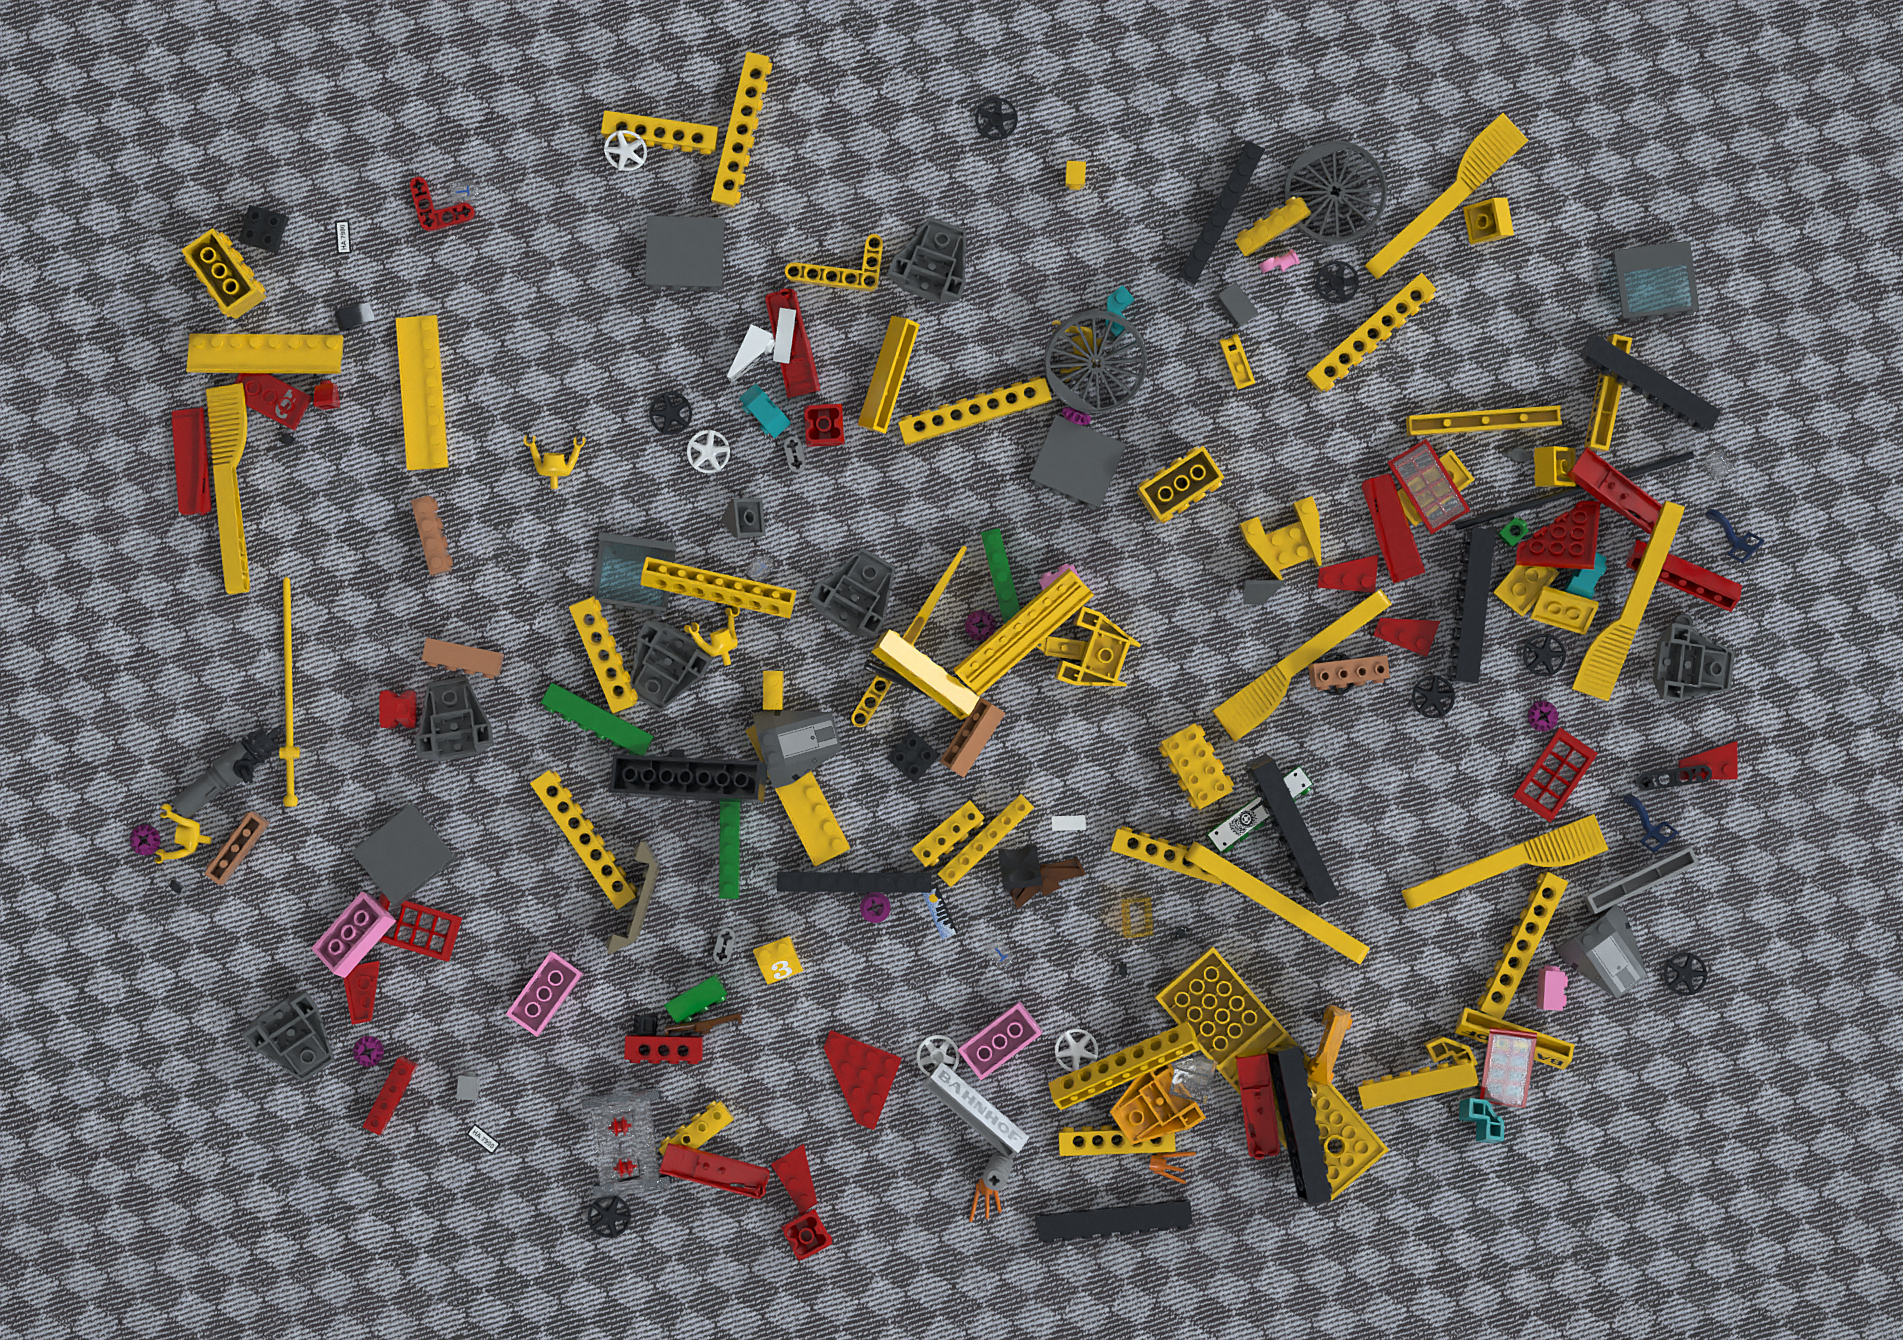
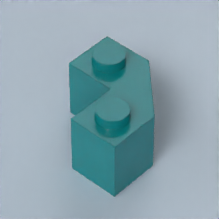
[1105,285,1135,339]
[739,383,791,439]
[1564,552,1607,600]
[1459,1098,1504,1144]

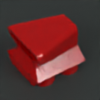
[804,404,845,447]
[379,690,417,729]
[781,1209,833,1261]

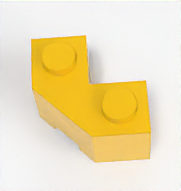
[1423,1035,1478,1066]

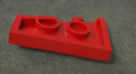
[771,1143,818,1213]

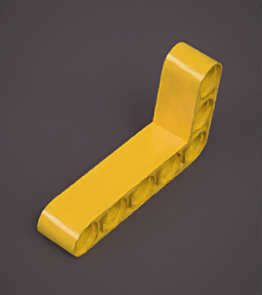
[785,234,883,292]

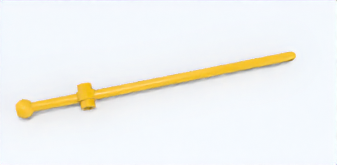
[279,577,300,807]

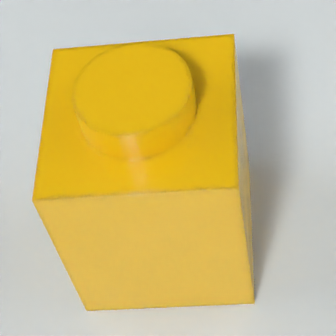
[1065,161,1086,191]

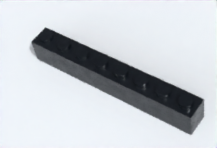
[1177,140,1265,288]
[1579,335,1721,433]
[777,871,932,893]
[1036,1199,1193,1243]

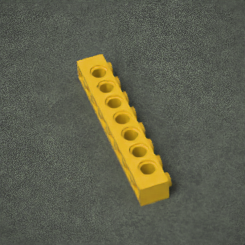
[711,52,772,208]
[1305,273,1437,393]
[898,376,1052,446]
[640,557,796,619]
[530,770,638,910]
[1477,871,1569,1020]
[1048,1022,1200,1110]

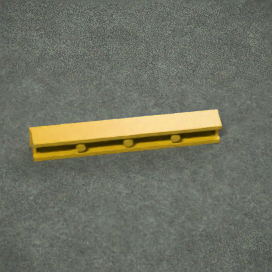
[1406,405,1562,437]

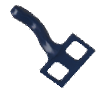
[1705,509,1765,563]
[1623,793,1679,853]

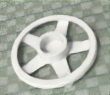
[604,130,647,171]
[687,430,730,473]
[1055,1029,1098,1072]
[916,1035,960,1076]

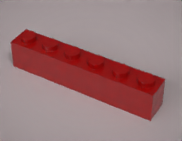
[1626,539,1742,612]

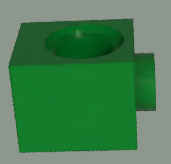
[1497,517,1529,548]

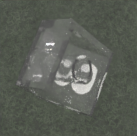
[1169,1056,1218,1104]

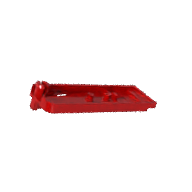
[765,288,821,398]
[172,407,212,516]
[1567,447,1662,535]
[1361,474,1426,583]
[1235,1053,1280,1160]
[659,1143,770,1199]

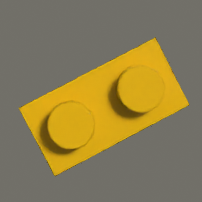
[763,671,784,710]

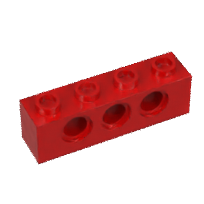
[624,1035,704,1064]
[362,1056,419,1136]

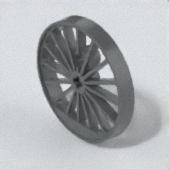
[1283,141,1387,245]
[1044,310,1147,413]

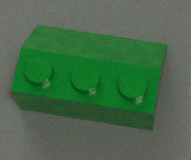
[664,973,728,1023]

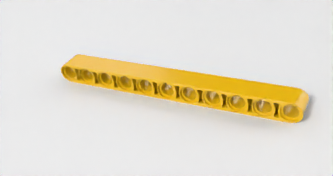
[1184,841,1370,965]

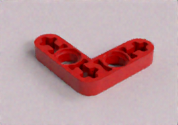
[410,177,475,232]

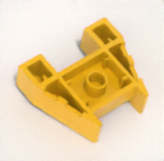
[1238,496,1322,580]
[1054,606,1141,686]

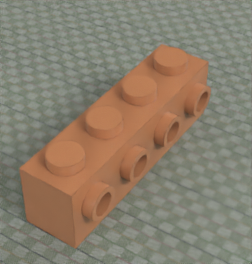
[411,496,453,576]
[422,638,504,679]
[1308,655,1390,691]
[939,697,1005,777]
[204,811,271,885]

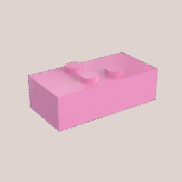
[311,891,396,978]
[506,951,584,1037]
[957,1000,1043,1080]

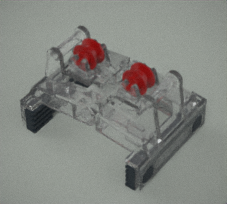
[581,1086,672,1198]

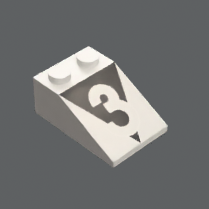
[727,324,775,383]

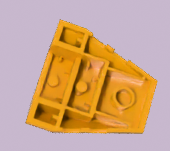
[1110,1063,1206,1145]

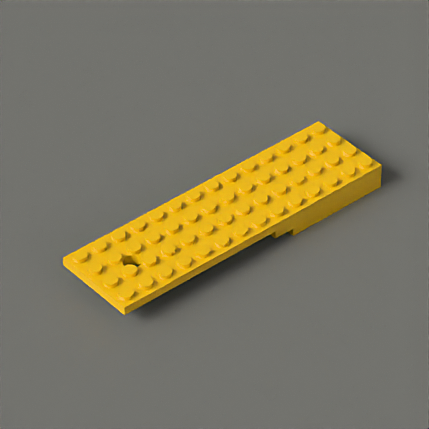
[1154,945,1389,1201]

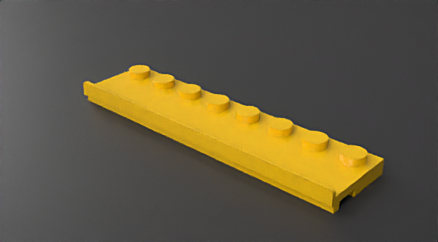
[396,315,449,471]
[186,334,344,374]
[953,568,1094,696]
[745,725,851,867]

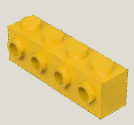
[1234,196,1312,256]
[911,800,985,867]
[658,1100,734,1156]

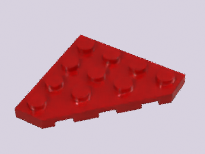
[1516,500,1601,570]
[823,1030,902,1130]

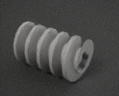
[983,1152,1014,1191]

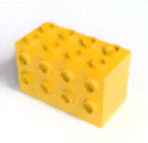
[181,228,267,319]
[1136,446,1225,524]
[1158,723,1234,810]

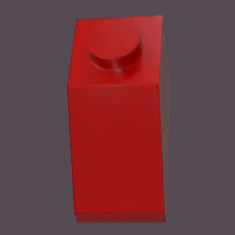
[313,381,340,410]

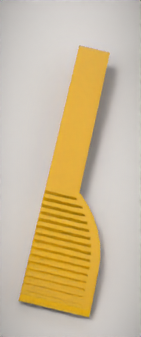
[1365,113,1529,280]
[206,383,250,595]
[1572,500,1685,701]
[851,546,967,727]
[1212,589,1392,742]
[1401,814,1609,910]

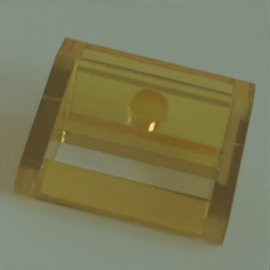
[1120,897,1154,938]

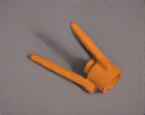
[1149,1152,1196,1184]
[969,1178,1002,1222]

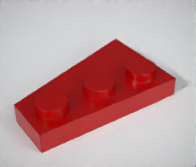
[1317,555,1378,593]
[1373,618,1441,657]
[1678,741,1738,780]
[343,961,380,1025]

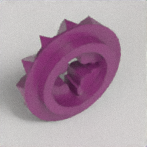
[1061,407,1091,425]
[965,610,996,641]
[1527,701,1559,731]
[129,825,161,855]
[860,892,891,923]
[353,1036,384,1067]

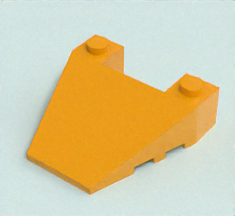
[1306,1005,1353,1087]

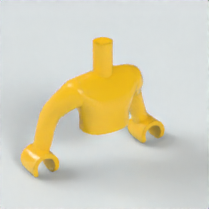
[1051,320,1108,381]
[523,435,586,489]
[684,606,740,666]
[154,804,212,864]

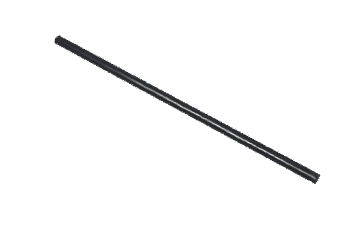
[1454,451,1694,531]

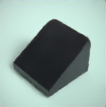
[633,1014,658,1035]

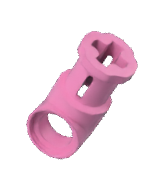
[1259,249,1300,273]

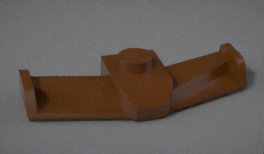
[1009,857,1086,909]
[664,1011,742,1037]

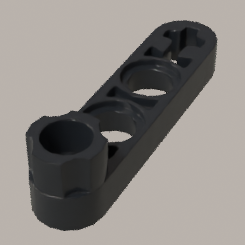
[1634,765,1712,791]

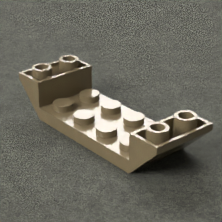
[605,840,661,954]

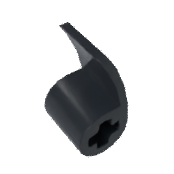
[334,303,375,332]

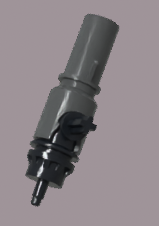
[171,725,284,818]

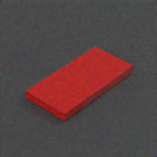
[234,373,313,431]

